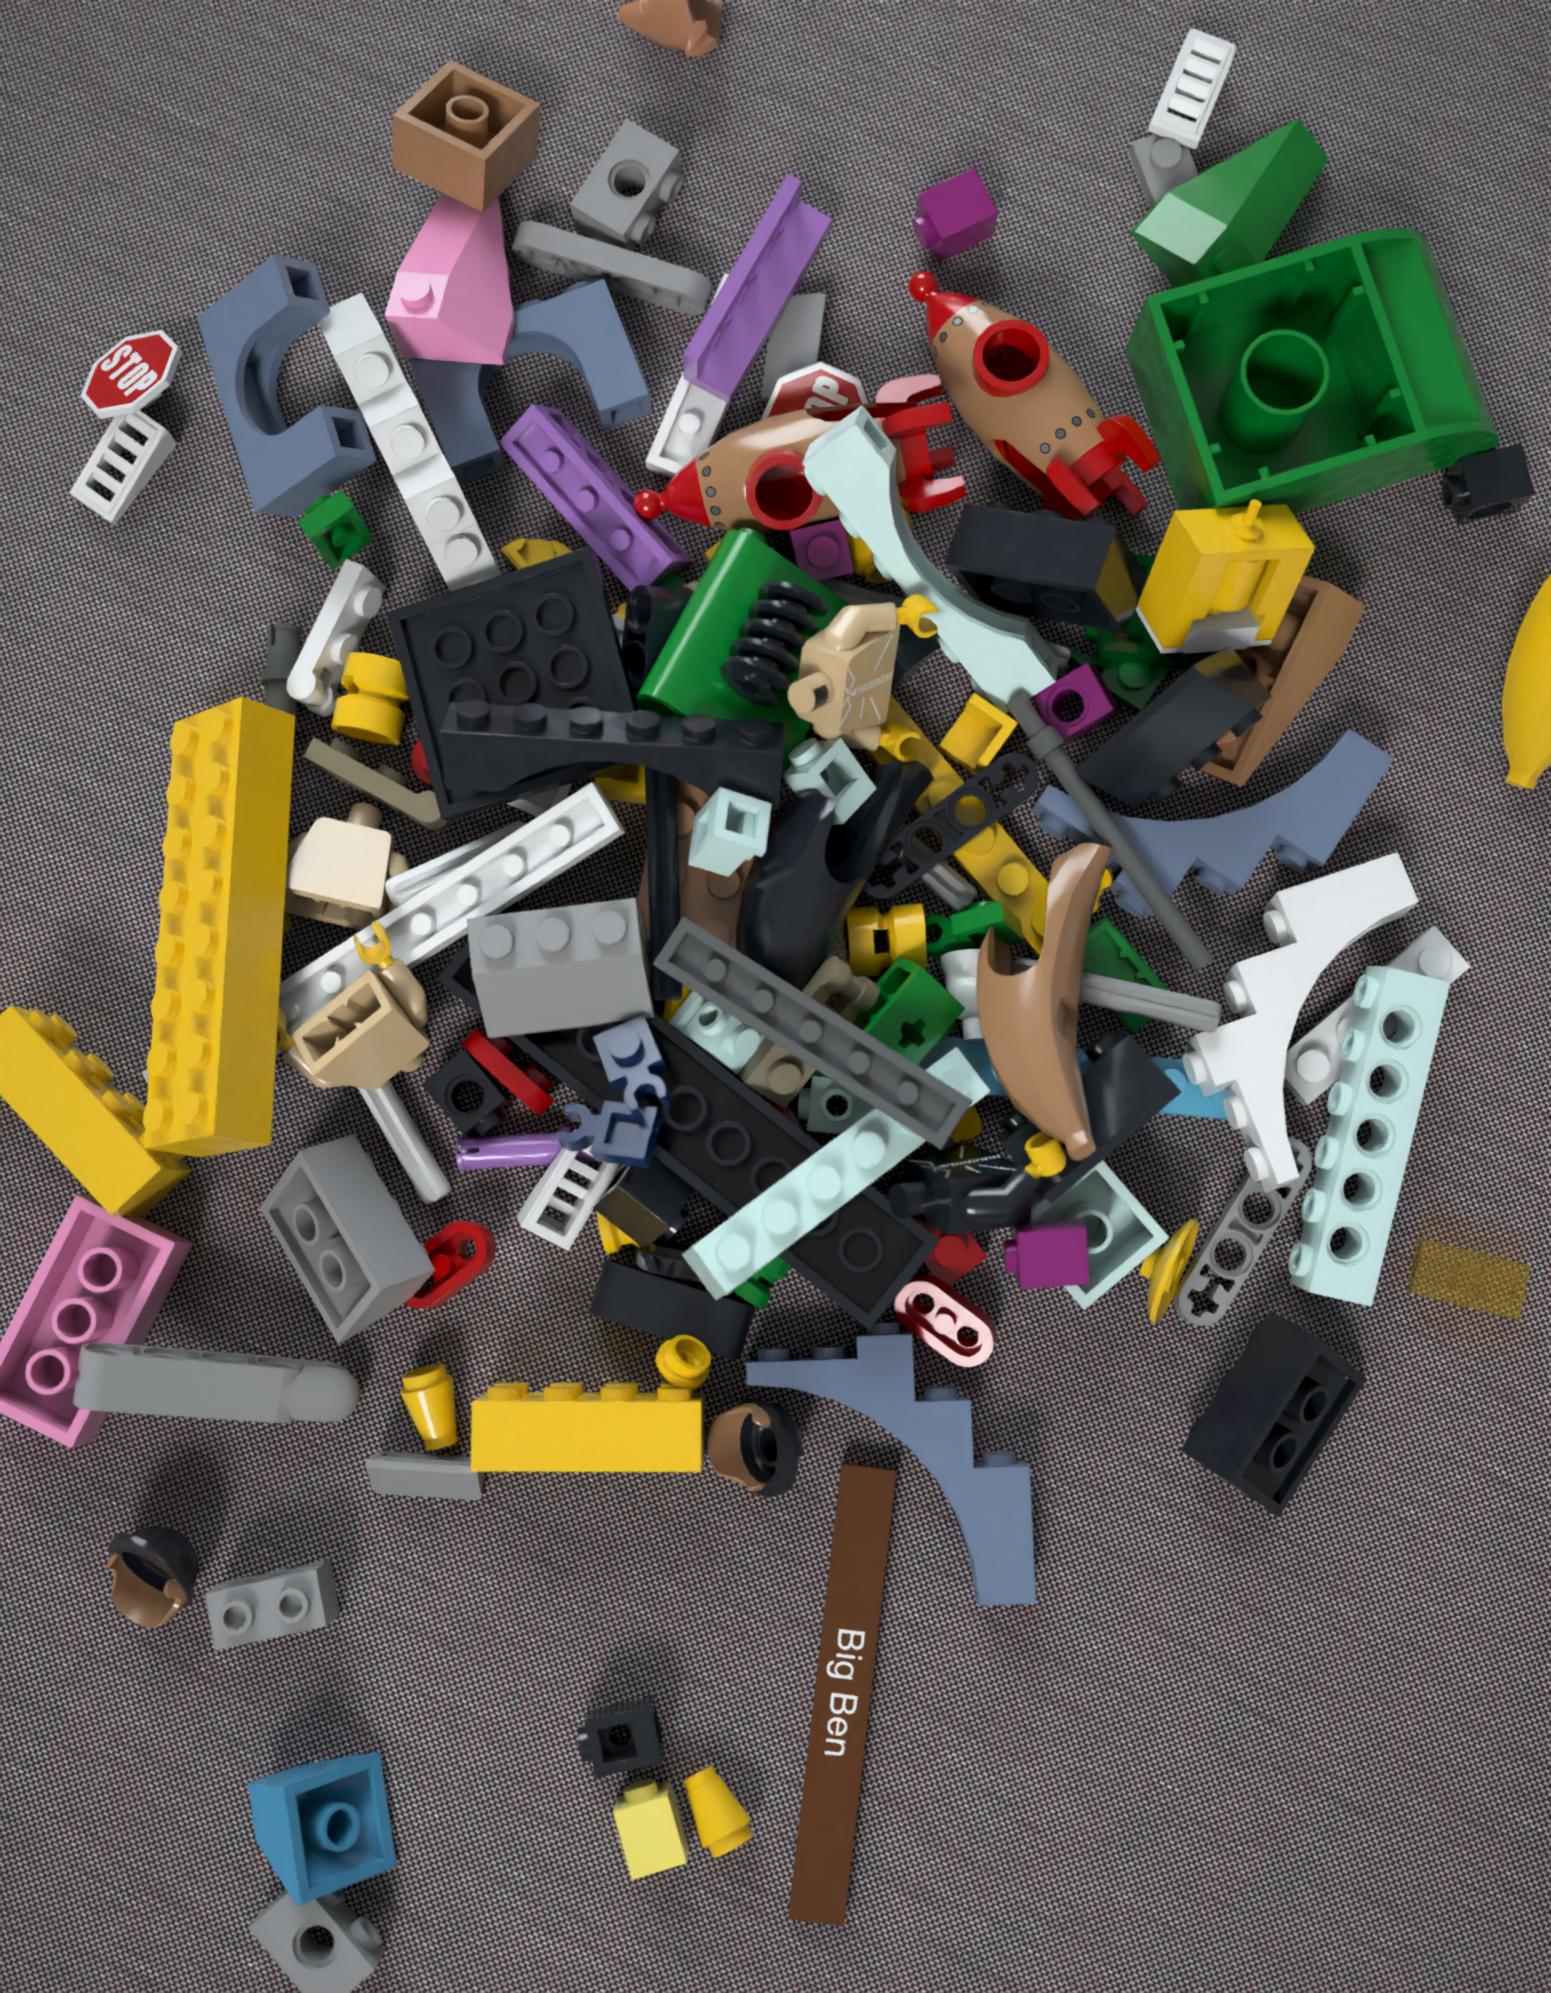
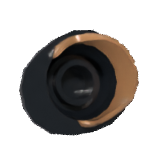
[707,1398,804,1497]
[106,1526,199,1628]

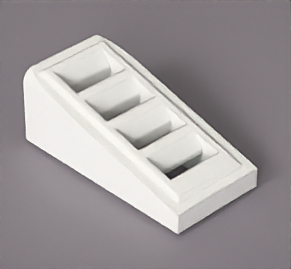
[1148,29,1237,149]
[70,410,178,526]
[517,1129,619,1251]

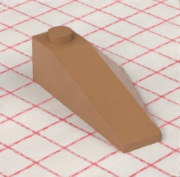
[1200,575,1366,787]

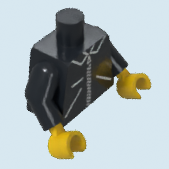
[889,1105,1066,1234]

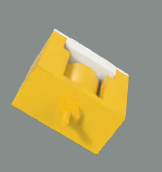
[1136,499,1315,654]

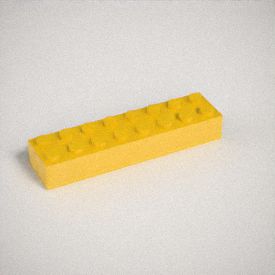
[143,697,295,1158]

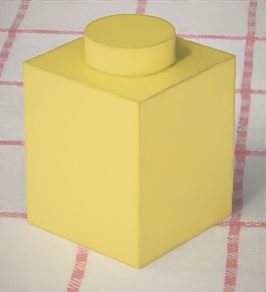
[613,1779,689,1880]

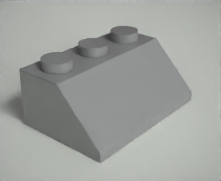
[467,898,655,1039]
[259,1134,435,1344]

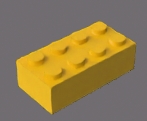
[0,1005,192,1216]
[471,1382,705,1472]

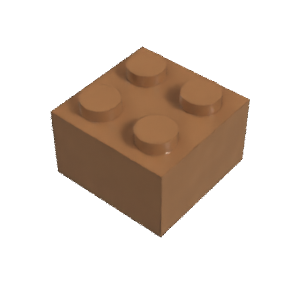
[393,60,541,213]

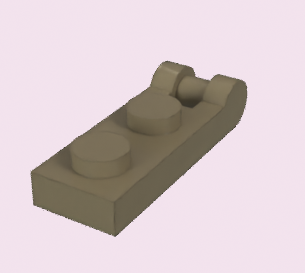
[303,737,452,832]
[738,956,879,1109]

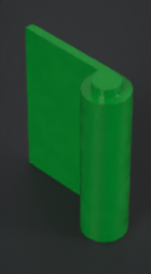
[636,527,850,780]

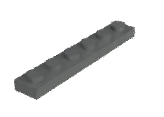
[653,917,973,1150]

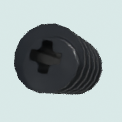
[720,581,828,707]

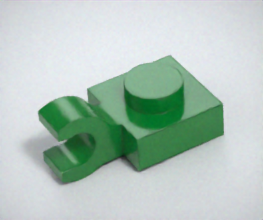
[924,901,1023,960]

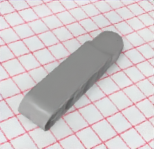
[73,1343,360,1423]

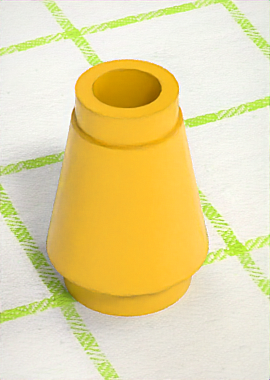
[399,1363,458,1450]
[683,1765,754,1858]

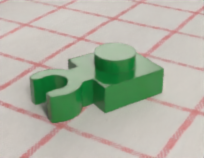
[1070,627,1170,714]

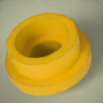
[656,1334,711,1389]

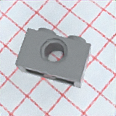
[570,119,684,251]
[205,1559,340,1650]
[248,1889,385,1993]

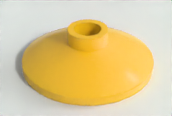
[1140,1219,1199,1324]

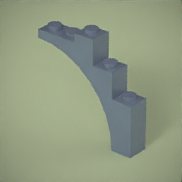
[1031,729,1395,918]
[746,1322,1036,1606]

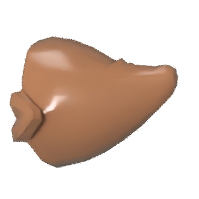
[618,0,722,57]

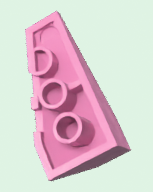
[385,193,516,365]

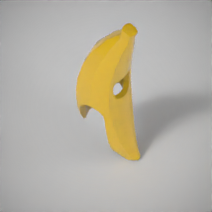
[1502,574,1551,789]

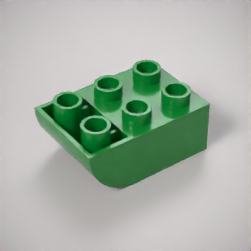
[1125,228,1499,514]

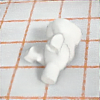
[940,949,984,1043]

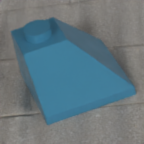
[248,1752,397,1905]

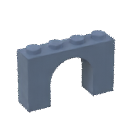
[197,254,376,517]
[408,279,652,485]

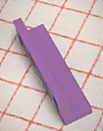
[683,174,833,404]
[498,404,695,592]

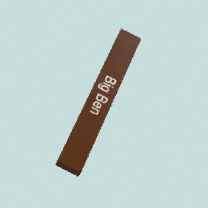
[788,1462,897,1926]

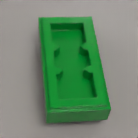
[1083,916,1169,1034]

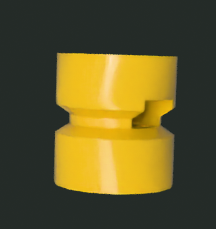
[331,652,410,746]
[847,903,927,978]

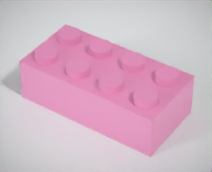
[0,1195,193,1449]

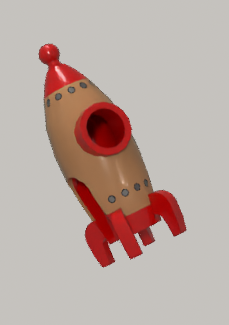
[908,271,1161,521]
[633,374,966,533]

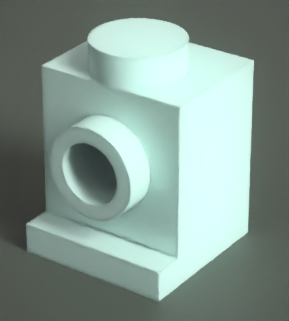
[782,737,877,825]
[688,787,771,877]
[668,991,766,1075]
[797,1076,875,1135]

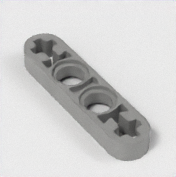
[511,221,712,315]
[1174,1137,1312,1326]

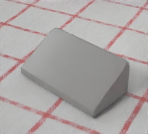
[761,293,826,402]
[366,1450,485,1500]

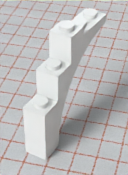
[318,292,501,592]
[1183,852,1419,1193]

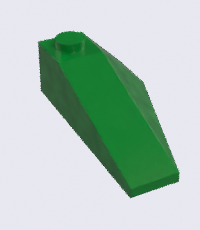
[1130,119,1329,288]

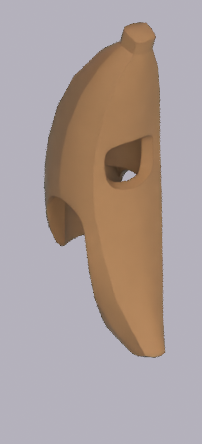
[976,843,1112,1161]

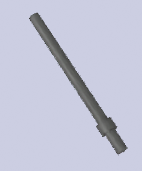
[1006,693,1214,972]

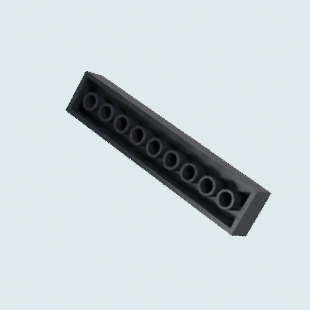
[436,902,940,1330]

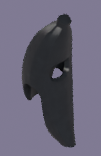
[736,761,936,1045]

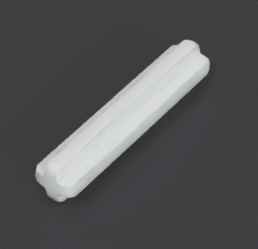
[385,821,526,907]
[358,1080,451,1204]

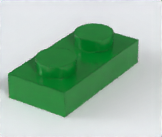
[297,489,375,571]

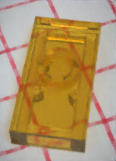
[1406,1239,1531,1320]

